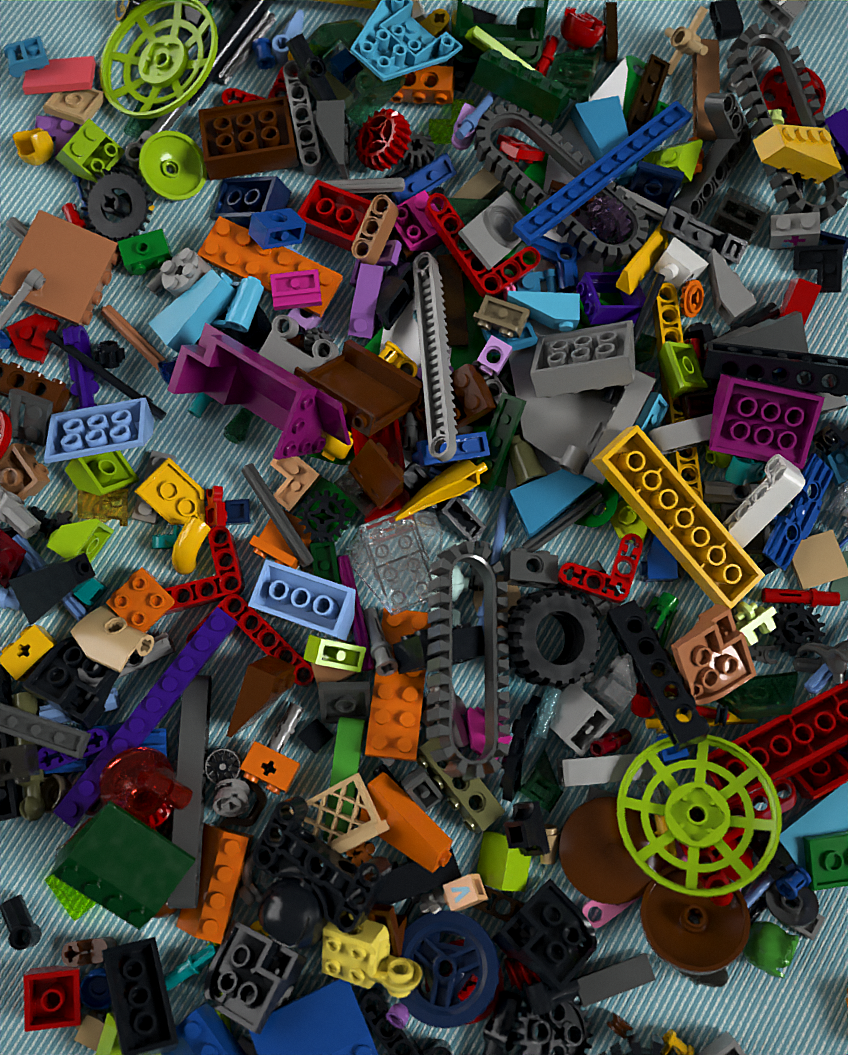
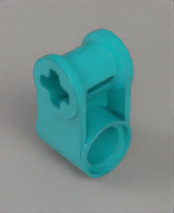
[725,455,767,485]

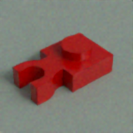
[205,486,227,529]

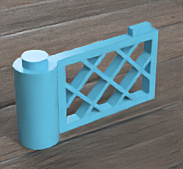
[210,276,264,333]

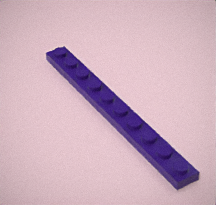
[53,607,238,828]

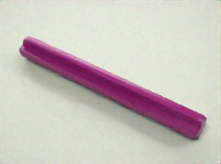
[337,555,375,671]

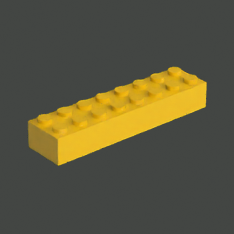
[591,425,765,609]

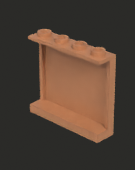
[0,209,122,327]

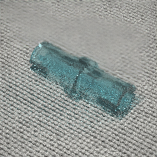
[530,686,562,740]

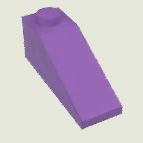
[348,263,384,339]

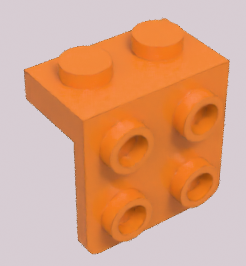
[249,509,317,569]
[106,567,175,633]

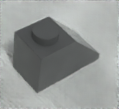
[401,765,445,813]

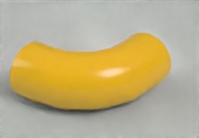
[172,516,211,575]

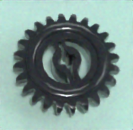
[81,167,153,243]

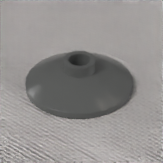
[765,881,819,927]

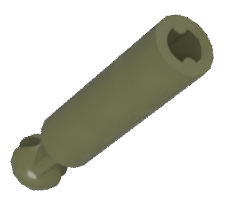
[11,692,46,821]

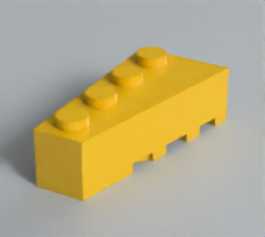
[753,124,842,184]

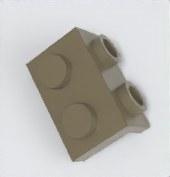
[473,295,530,339]

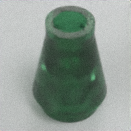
[223,408,254,444]

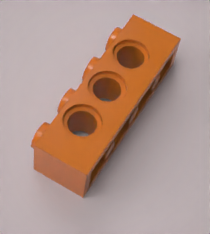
[362,66,456,105]

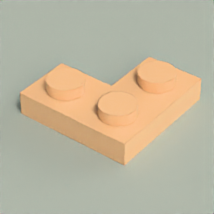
[270,456,322,513]

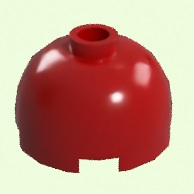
[560,7,606,51]

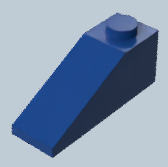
[639,534,678,582]

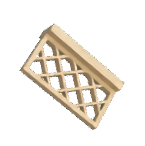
[290,773,390,865]

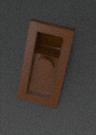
[368,904,407,957]

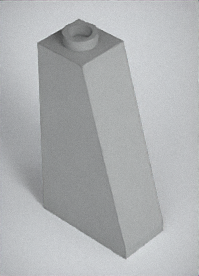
[556,753,656,787]

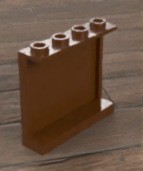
[294,339,424,437]

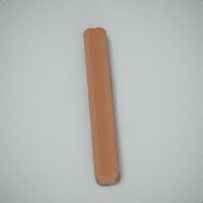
[101,305,170,374]

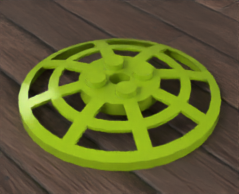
[99,0,218,119]
[617,735,782,897]

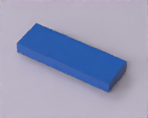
[391,153,457,205]

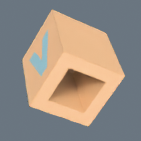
[442,874,488,911]

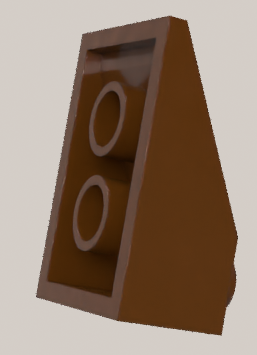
[226,655,296,738]

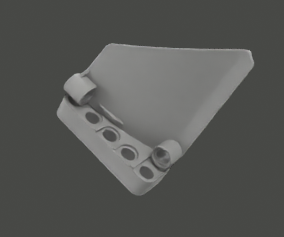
[509,334,656,485]

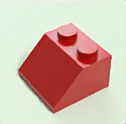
[23,965,81,1032]

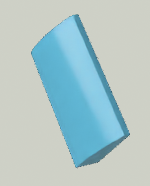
[779,782,848,870]

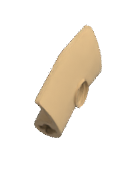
[71,605,154,673]

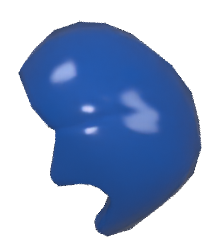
[80,967,112,1010]

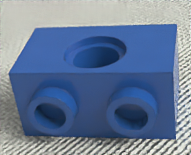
[248,208,306,250]

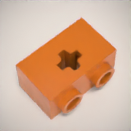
[240,741,301,795]

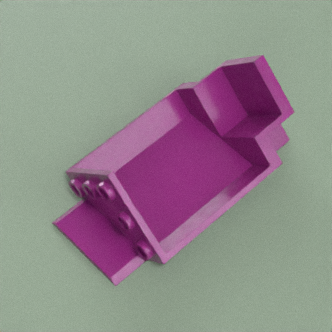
[167,322,351,460]

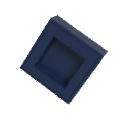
[225,499,251,525]

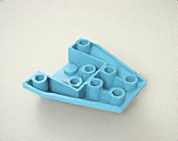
[350,0,463,82]

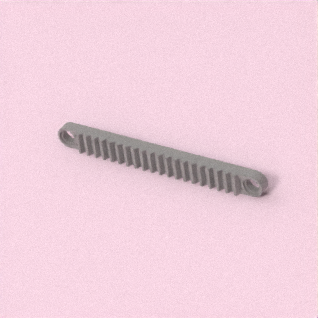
[413,252,458,462]

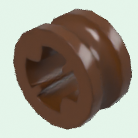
[606,1012,633,1040]

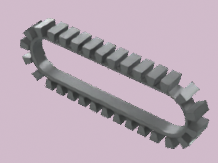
[727,23,848,224]
[426,541,510,781]

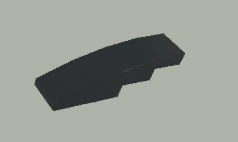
[403,462,487,543]

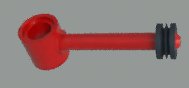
[630,683,729,727]

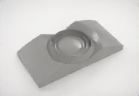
[458,189,528,271]

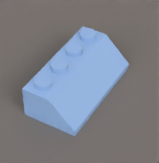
[248,559,355,641]

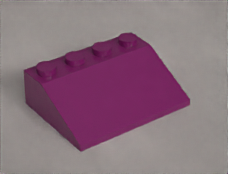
[709,374,825,469]

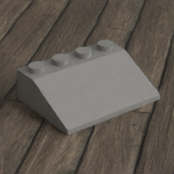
[530,320,635,398]

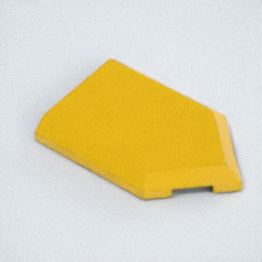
[134,457,206,525]

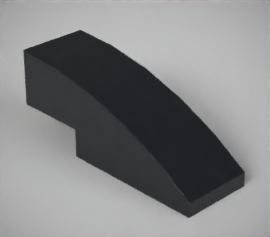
[376,261,414,330]

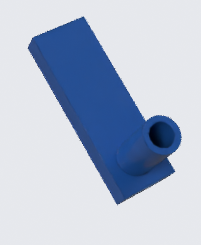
[412,431,490,467]

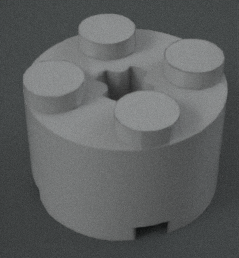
[161,248,216,298]

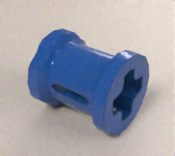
[252,38,276,70]
[776,865,811,900]

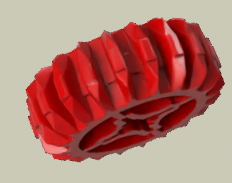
[354,108,412,172]

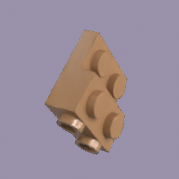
[0,443,50,501]

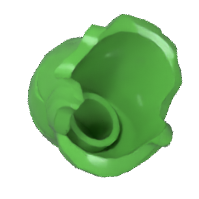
[743,921,799,978]

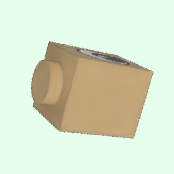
[74,1010,107,1051]

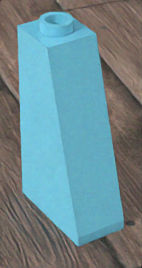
[149,269,237,353]

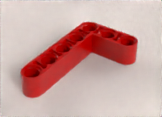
[424,193,540,298]
[163,525,245,616]
[186,594,315,687]
[678,778,797,906]

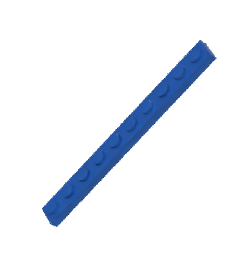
[512,100,693,246]

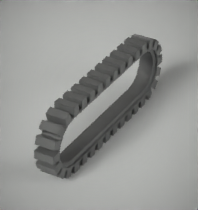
[474,104,649,267]

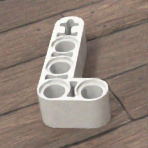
[722,454,805,548]

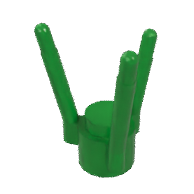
[628,592,679,649]

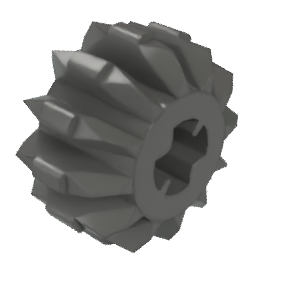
[399,130,435,171]

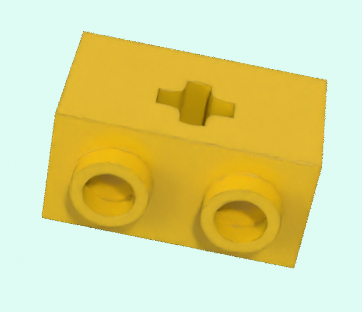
[0,624,58,682]

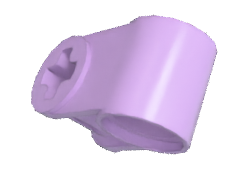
[451,103,483,150]

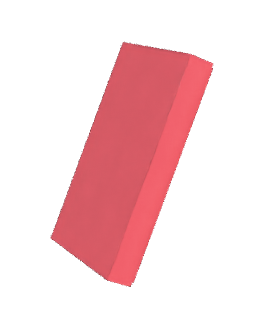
[22,56,96,95]

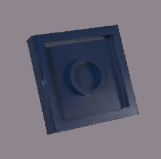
[627,160,684,209]

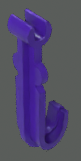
[62,325,100,410]

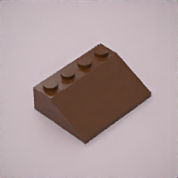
[198,95,299,181]

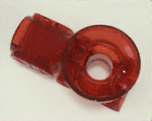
[63,747,193,847]

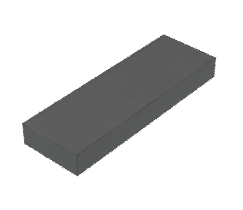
[576,953,656,1007]

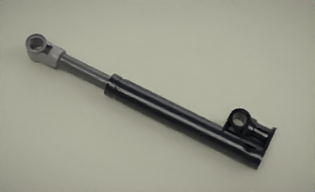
[125,0,275,172]

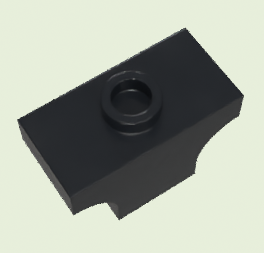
[503,800,550,856]

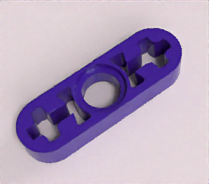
[35,728,111,771]

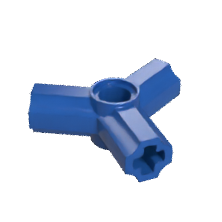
[531,229,597,293]

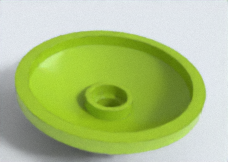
[139,131,207,201]

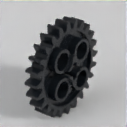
[512,997,593,1055]

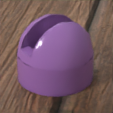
[386,1003,410,1029]

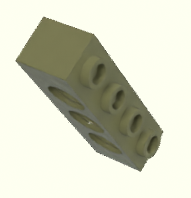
[416,738,506,834]

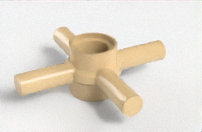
[664,6,708,75]

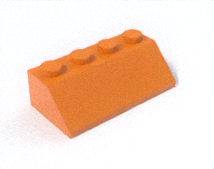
[176,823,254,944]

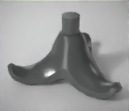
[797,640,848,684]

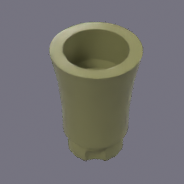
[507,434,548,487]

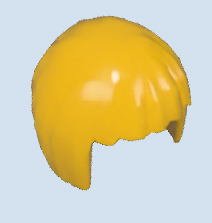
[12,128,54,166]

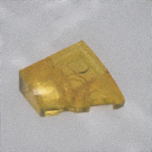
[77,489,128,526]

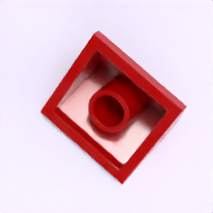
[790,752,848,800]

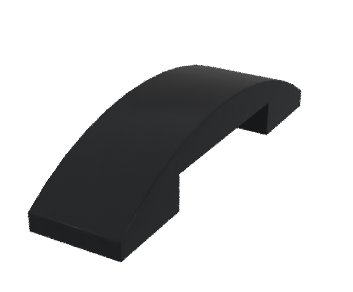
[660,205,748,264]

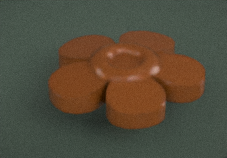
[346,842,375,867]

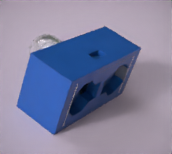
[330,40,365,85]

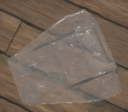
[346,509,443,616]

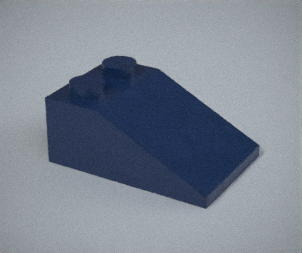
[210,176,292,229]

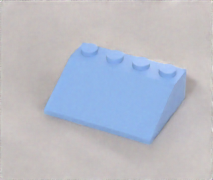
[44,397,154,464]

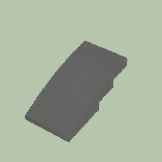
[703,311,809,388]

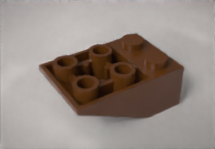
[413,364,497,439]
[348,439,405,510]

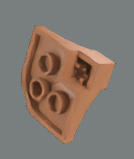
[670,604,757,705]

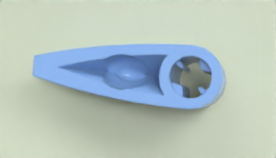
[272,9,304,65]

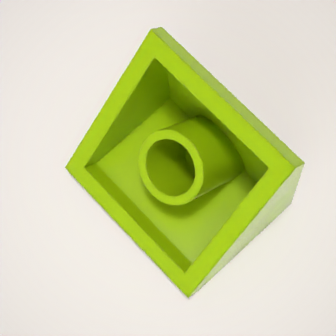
[657,341,708,399]
[476,830,531,892]

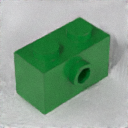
[117,228,173,276]

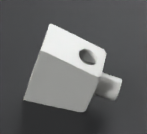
[653,237,709,289]

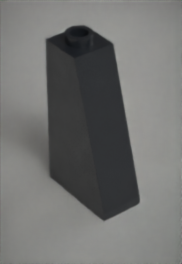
[8,552,96,625]

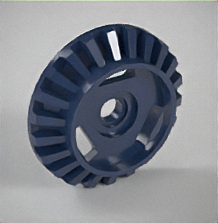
[397,910,500,1028]

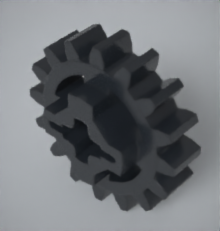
[298,490,352,543]
[769,603,826,657]

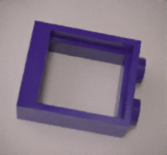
[576,272,646,324]

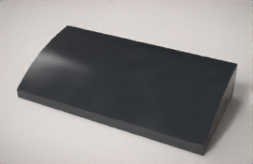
[101,937,179,1055]

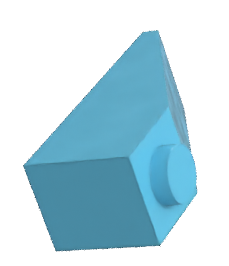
[506,291,580,332]

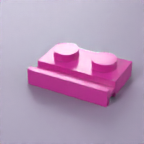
[270,269,322,311]

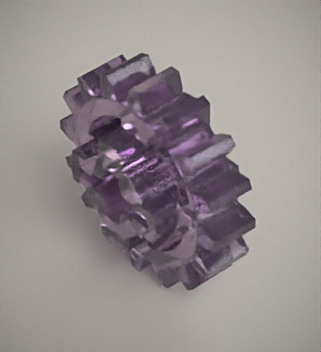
[585,195,631,245]

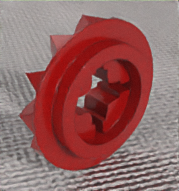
[142,793,175,828]

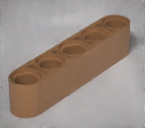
[692,39,720,141]

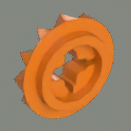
[679,280,704,318]

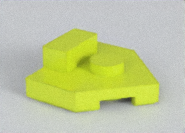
[604,500,650,545]

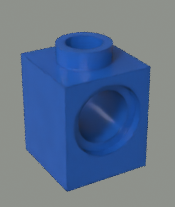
[655,734,689,766]

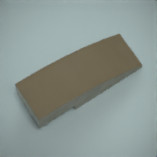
[449,153,519,217]

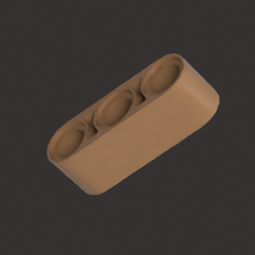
[351,194,399,265]

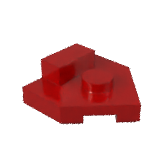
[6,313,60,364]

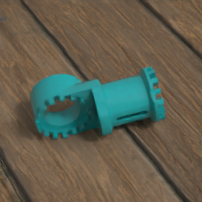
[152,525,183,549]

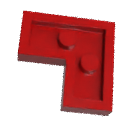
[496,134,546,164]

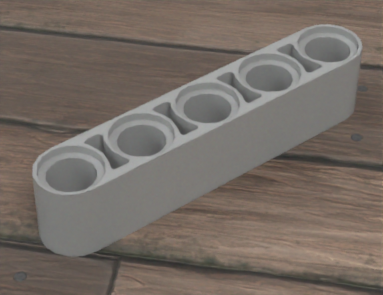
[283,60,322,175]

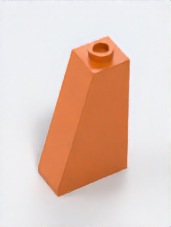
[359,772,453,873]

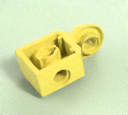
[321,914,422,998]

